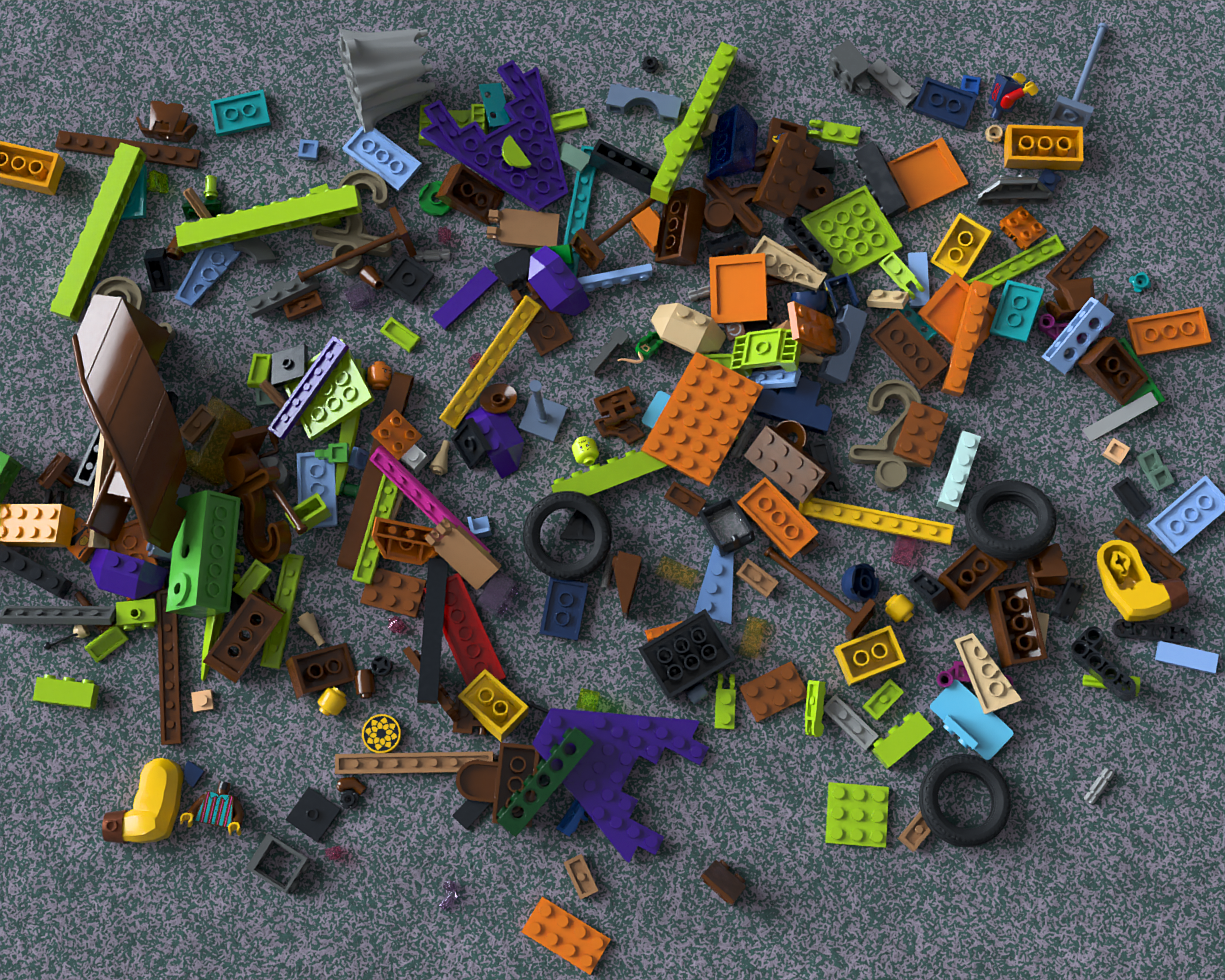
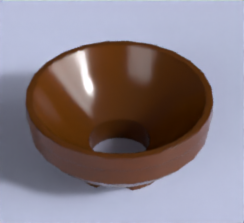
[776,420,807,449]

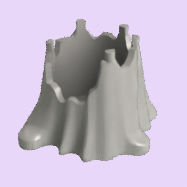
[337,29,435,133]

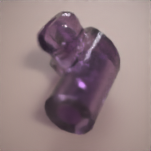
[438,880,458,911]

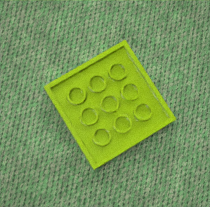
[800,185,903,282]
[283,339,375,441]

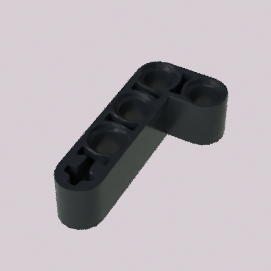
[1071,626,1136,701]

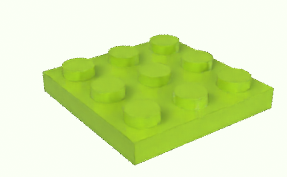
[825,782,889,848]

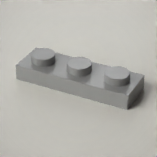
[867,59,919,108]
[823,694,879,751]

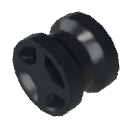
[371,655,393,677]

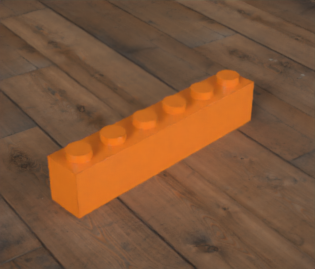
[941,280,993,397]

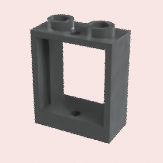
[246,833,311,894]

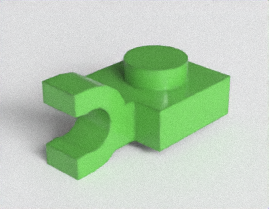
[315,443,349,464]

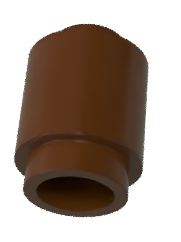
[355,669,376,699]

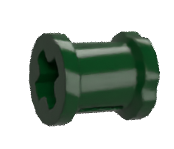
[339,480,360,500]

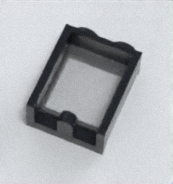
[698,495,755,557]

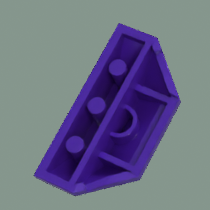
[528,245,590,316]
[464,407,525,479]
[89,548,169,600]

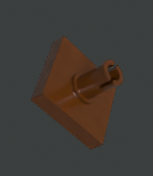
[36,451,75,490]

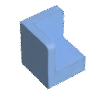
[467,516,492,539]

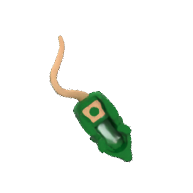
[618,331,664,364]

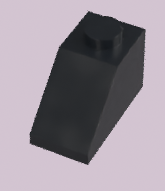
[144,247,171,293]

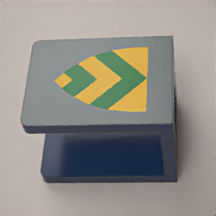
[823,273,860,317]

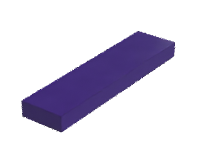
[432,266,499,330]

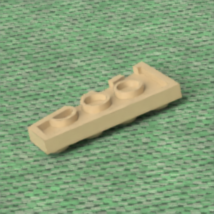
[751,235,827,291]
[954,633,1023,715]

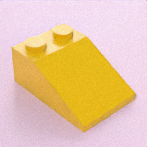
[930,213,994,279]
[458,669,529,742]

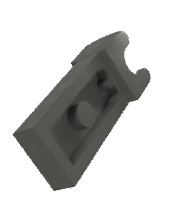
[588,327,630,377]

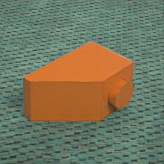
[631,207,661,253]

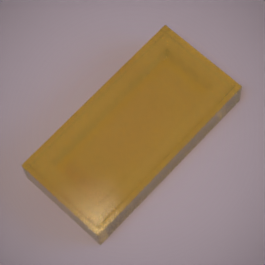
[655,556,698,590]

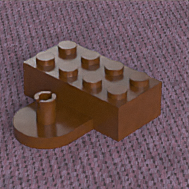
[752,132,834,218]
[456,742,539,828]

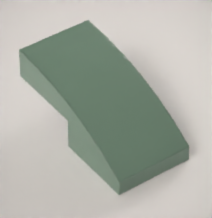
[558,142,590,174]
[1136,448,1174,491]

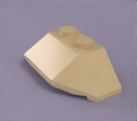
[651,303,727,354]

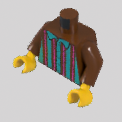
[180,781,245,836]

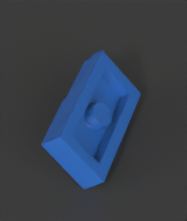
[556,799,588,837]

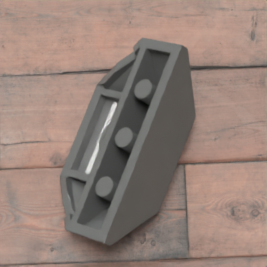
[976,175,1054,205]

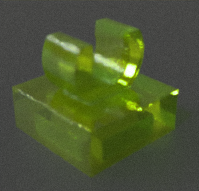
[147,170,168,194]

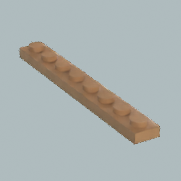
[335,751,494,775]

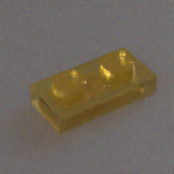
[738,616,767,659]

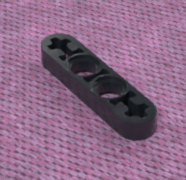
[783,216,833,272]
[1112,619,1191,644]

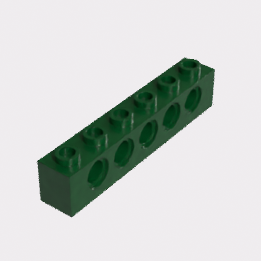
[497,726,594,837]

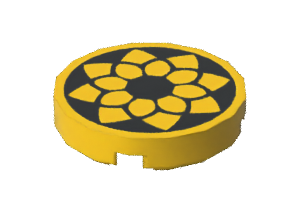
[362,714,401,753]

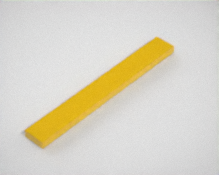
[439,295,542,429]
[798,498,955,546]

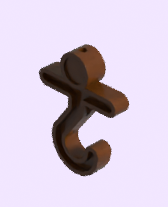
[703,149,774,238]
[221,452,292,564]

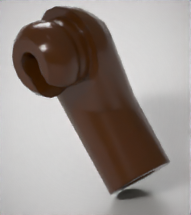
[336,777,367,795]

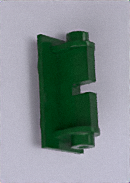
[182,198,222,220]

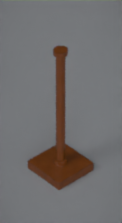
[570,197,657,272]
[297,206,417,283]
[221,425,308,535]
[764,546,876,641]

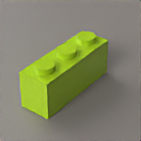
[33,674,100,709]
[872,711,934,769]

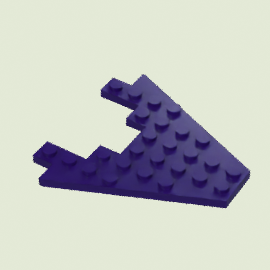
[420,60,568,212]
[532,708,709,863]

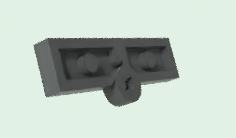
[245,275,321,319]

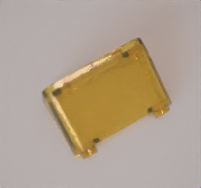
[185,396,253,486]

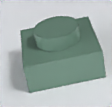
[255,388,276,408]

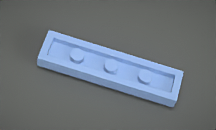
[578,263,652,292]

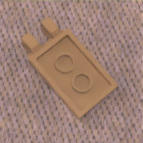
[487,208,560,248]
[425,517,502,590]

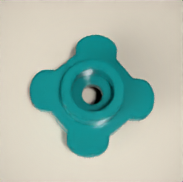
[1129,272,1151,293]

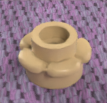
[985,125,1003,143]

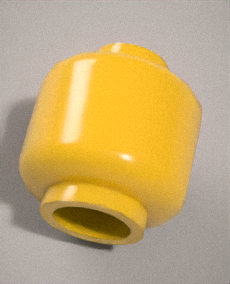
[885,594,914,623]
[318,686,347,717]

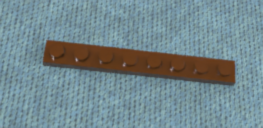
[55,130,201,169]
[156,589,183,746]

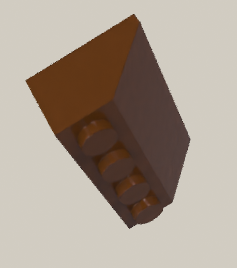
[654,187,707,266]
[984,582,1048,668]

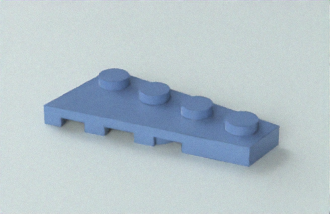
[175,243,242,307]
[694,541,734,625]

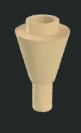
[799,345,824,365]
[429,440,450,475]
[297,612,325,646]

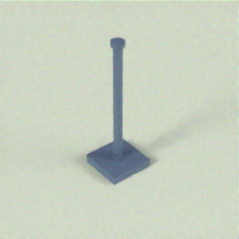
[1048,23,1109,131]
[518,380,568,443]

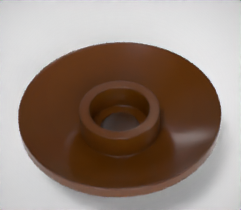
[479,383,517,414]

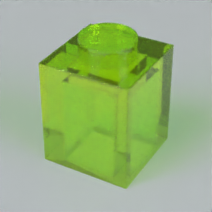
[576,688,601,712]

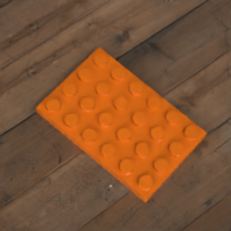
[641,352,764,487]

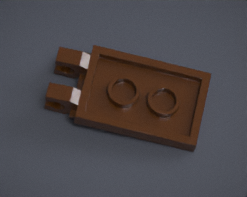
[510,282,573,357]

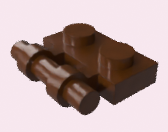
[594,386,642,427]
[452,693,487,736]

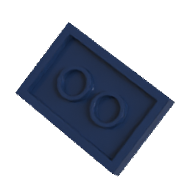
[912,77,978,130]
[539,577,589,641]

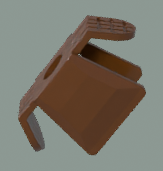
[136,101,198,143]
[1045,277,1108,321]
[1024,543,1068,599]

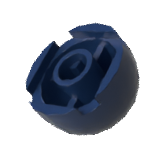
[790,291,828,313]
[841,563,880,603]

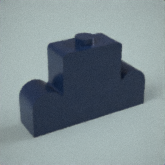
[753,375,832,436]

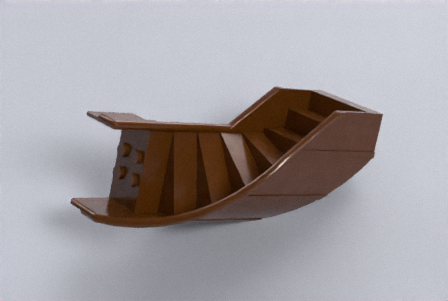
[71,294,187,553]

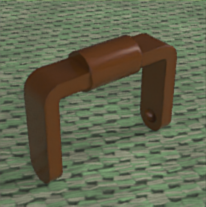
[259,425,279,459]

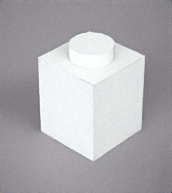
[401,444,429,474]

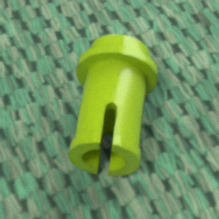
[204,175,218,200]

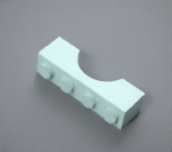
[936,431,981,512]

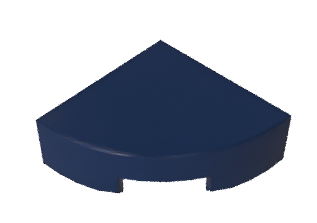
[184,761,206,788]

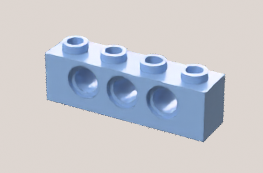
[1042,297,1115,375]

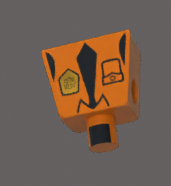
[66,517,95,563]

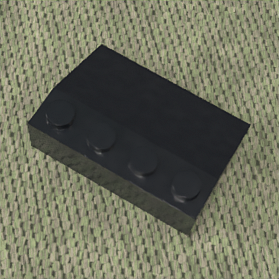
[638,609,736,703]

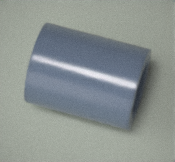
[686,683,708,705]

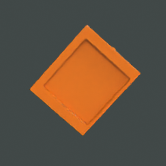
[888,137,969,212]
[709,253,768,324]
[918,272,997,352]

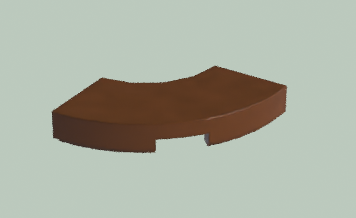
[594,417,645,446]

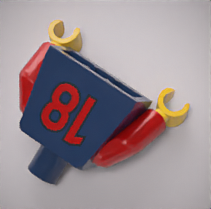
[988,73,1039,120]

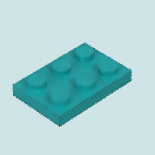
[210,89,271,137]
[989,280,1044,343]

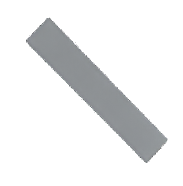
[1083,392,1158,442]

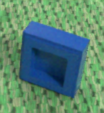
[960,75,981,97]

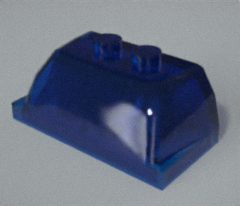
[706,104,758,180]

